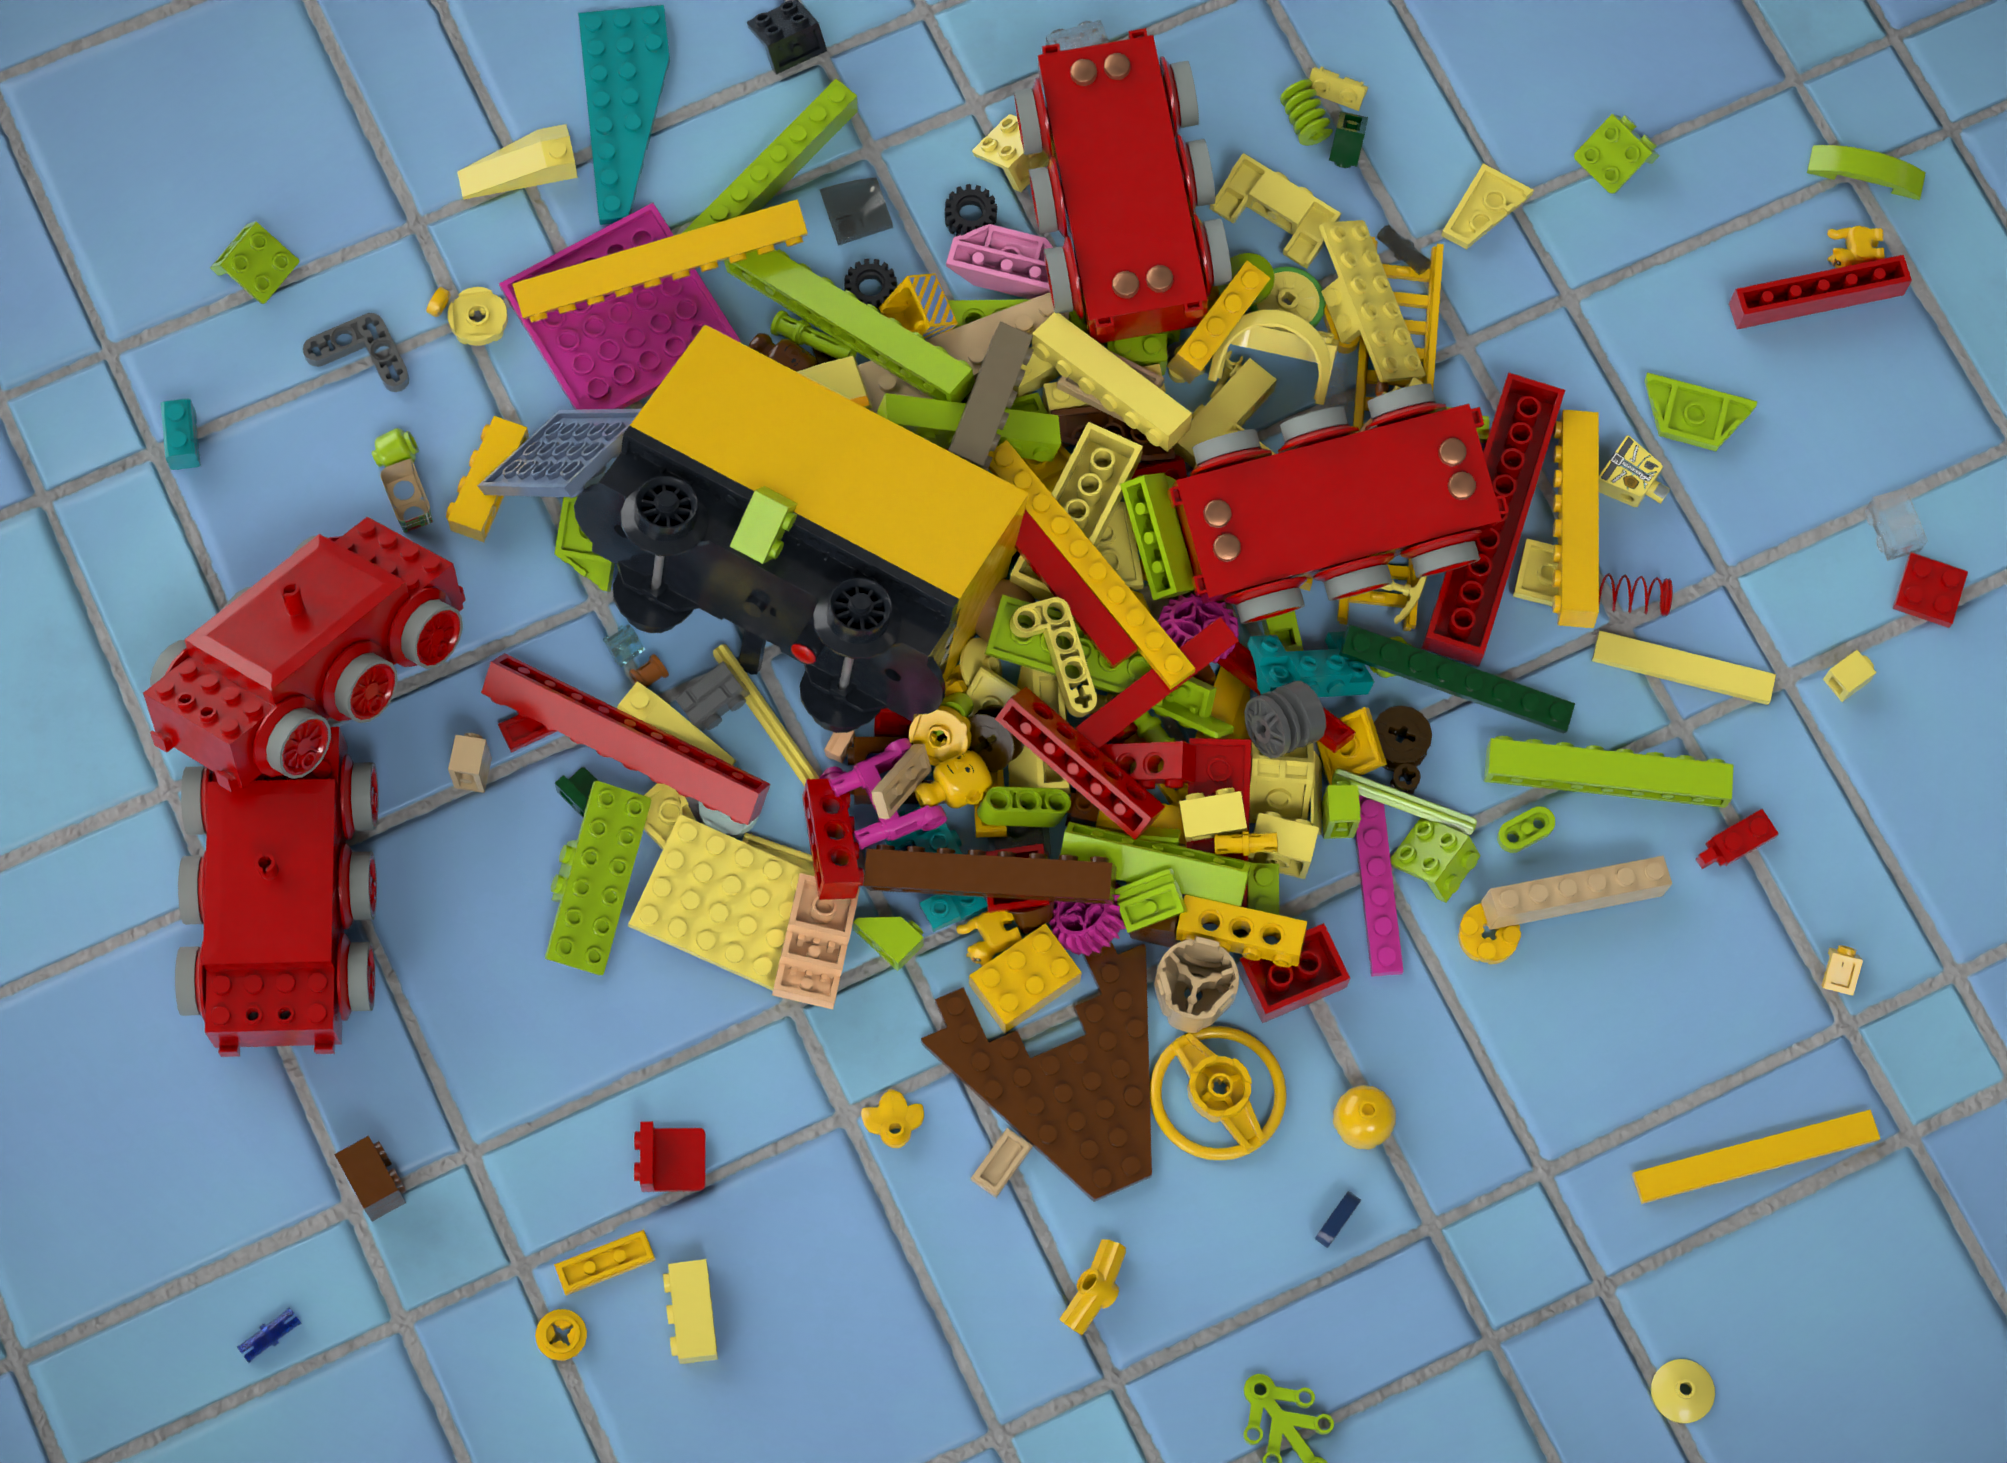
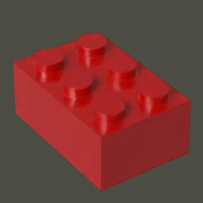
[1237,923,1351,1023]

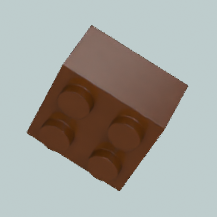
[334,1135,407,1222]

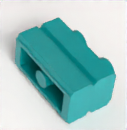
[161,399,201,470]

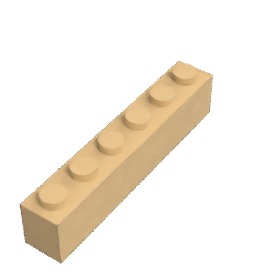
[1481,855,1672,930]

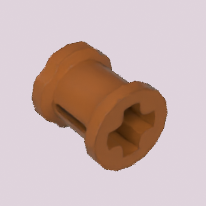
[629,654,669,688]

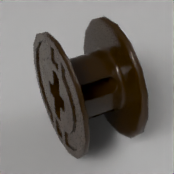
[968,705,1024,773]
[1374,706,1432,772]

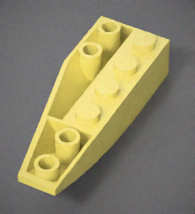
[1008,666,1071,794]

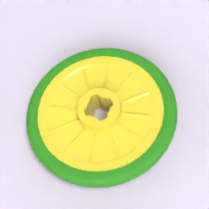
[1250,267,1326,328]

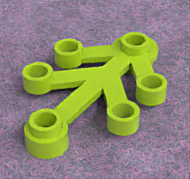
[1243,1374,1334,1463]

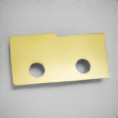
[1311,751,1322,835]

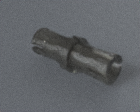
[1377,225,1431,275]

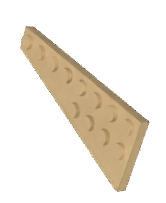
[858,292,1069,414]

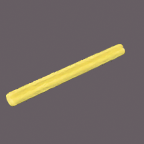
[713,644,819,787]

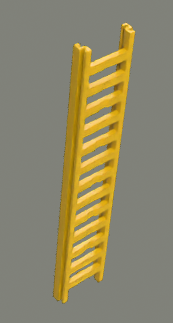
[1337,237,1444,631]

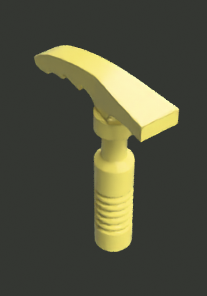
[1381,576,1427,624]

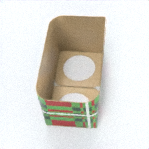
[380,458,433,533]

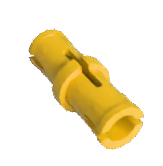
[1214,831,1278,856]

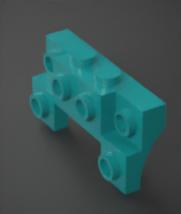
[1247,631,1375,697]
[884,806,988,932]

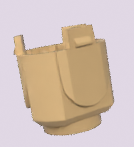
[1154,936,1239,1033]

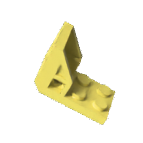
[1249,740,1314,823]

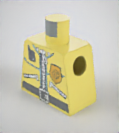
[1599,435,1670,507]

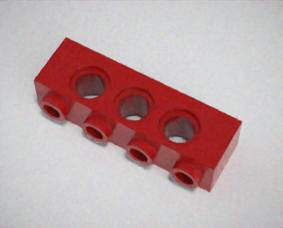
[1099,741,1196,789]
[802,778,864,900]

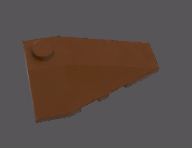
[1050,407,1175,462]

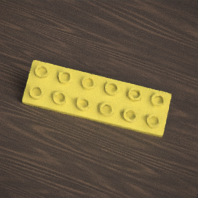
[1319,220,1426,382]

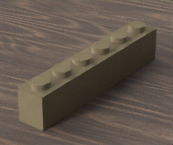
[948,321,1034,471]

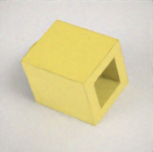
[1823,650,1877,702]

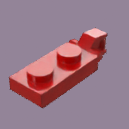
[1695,809,1779,869]

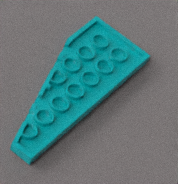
[578,5,670,225]

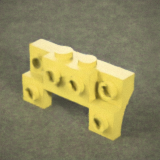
[1210,153,1341,269]

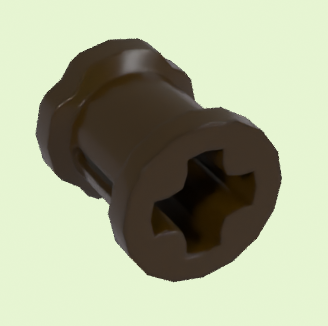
[1390,763,1421,795]

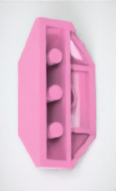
[946,224,1053,299]

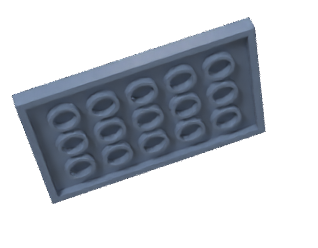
[478,409,641,498]

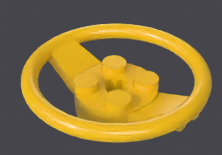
[1150,1026,1287,1161]

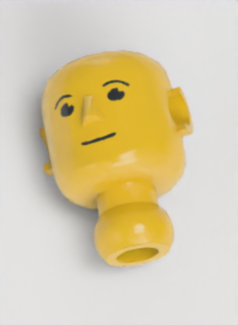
[914,751,993,809]

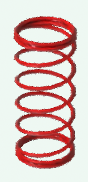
[1599,573,1673,616]

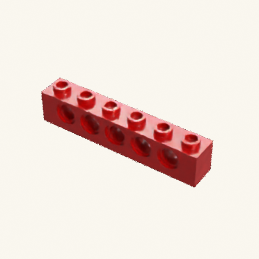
[995,687,1165,840]

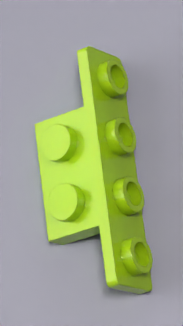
[1151,677,1234,739]

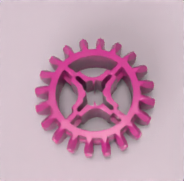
[1158,593,1239,664]
[1049,882,1126,956]

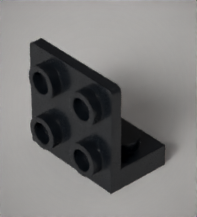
[747,0,827,75]

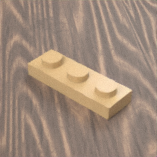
[871,744,932,819]

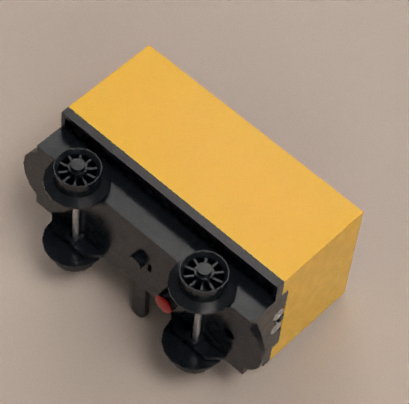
[574,325,1029,733]

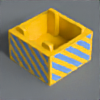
[879,273,958,340]

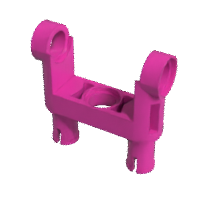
[829,738,947,850]

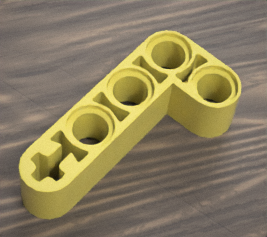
[1010,597,1097,717]

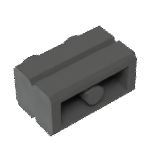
[676,661,750,731]

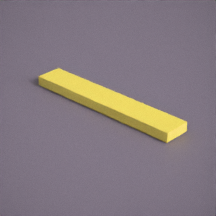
[1592,630,1776,705]

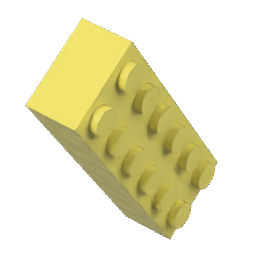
[1010,422,1143,609]

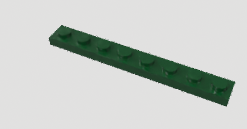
[1339,625,1575,734]

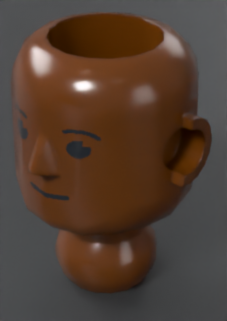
[748,333,819,372]

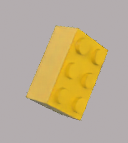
[969,923,1082,1034]

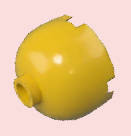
[1333,1085,1396,1150]

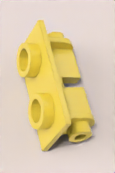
[1309,66,1368,111]

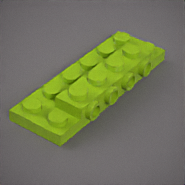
[984,594,1163,708]

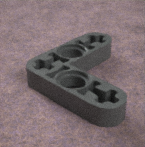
[303,313,409,392]

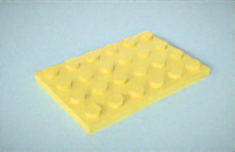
[628,814,815,1002]

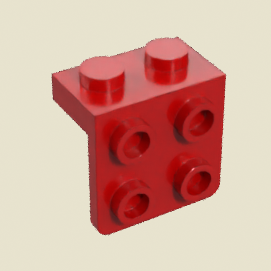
[634,1121,706,1192]

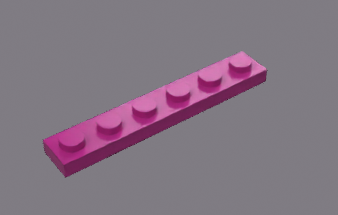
[1355,796,1403,977]

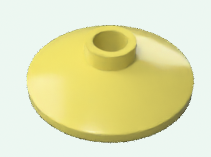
[960,638,1002,688]
[1651,1359,1715,1424]

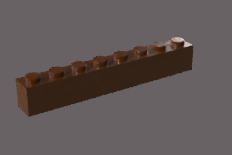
[863,844,1117,905]

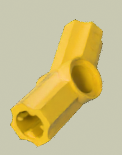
[1059,1239,1126,1336]

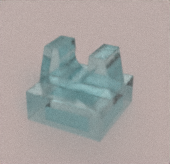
[603,624,645,667]

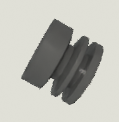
[1244,681,1326,758]

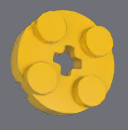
[909,705,971,766]
[1458,903,1521,964]

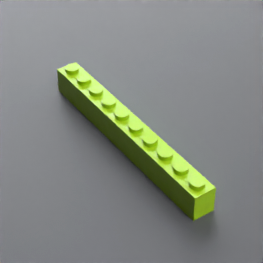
[724,249,975,403]

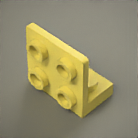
[972,114,1049,192]

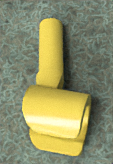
[1214,351,1243,389]

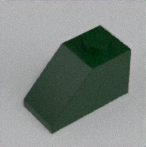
[1329,111,1368,168]

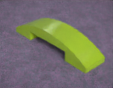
[1807,145,1926,200]

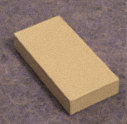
[971,1128,1033,1198]

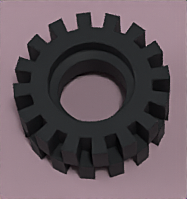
[944,184,997,236]
[844,259,897,313]

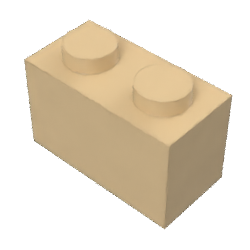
[448,733,492,793]

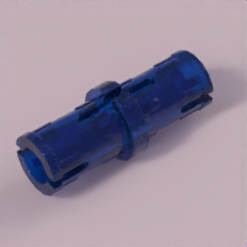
[237,1307,302,1363]

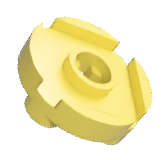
[448,287,508,346]

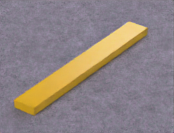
[1632,1109,1881,1204]

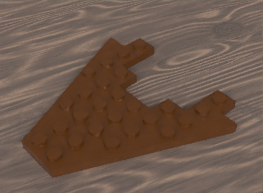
[921,941,1152,1202]

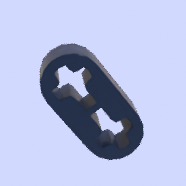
[1315,1191,1361,1248]

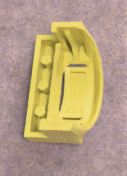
[1208,309,1339,405]

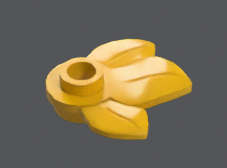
[861,1089,924,1148]

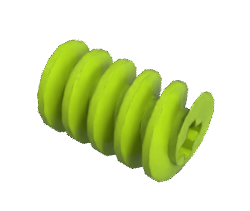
[1280,79,1333,146]

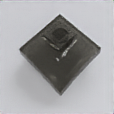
[820,177,894,246]

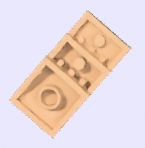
[772,873,860,1010]

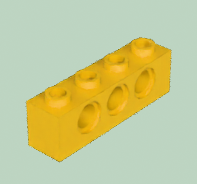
[1176,895,1307,967]

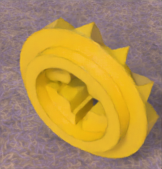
[535,1309,587,1361]

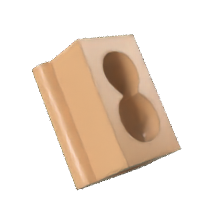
[824,731,856,763]

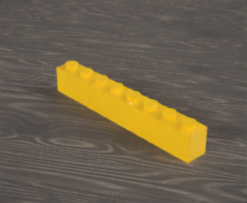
[1552,409,1599,628]

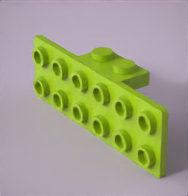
[545,781,652,976]

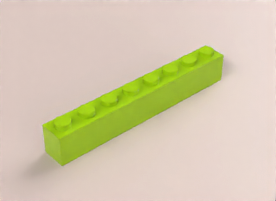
[682,78,858,233]
[1484,736,1734,808]

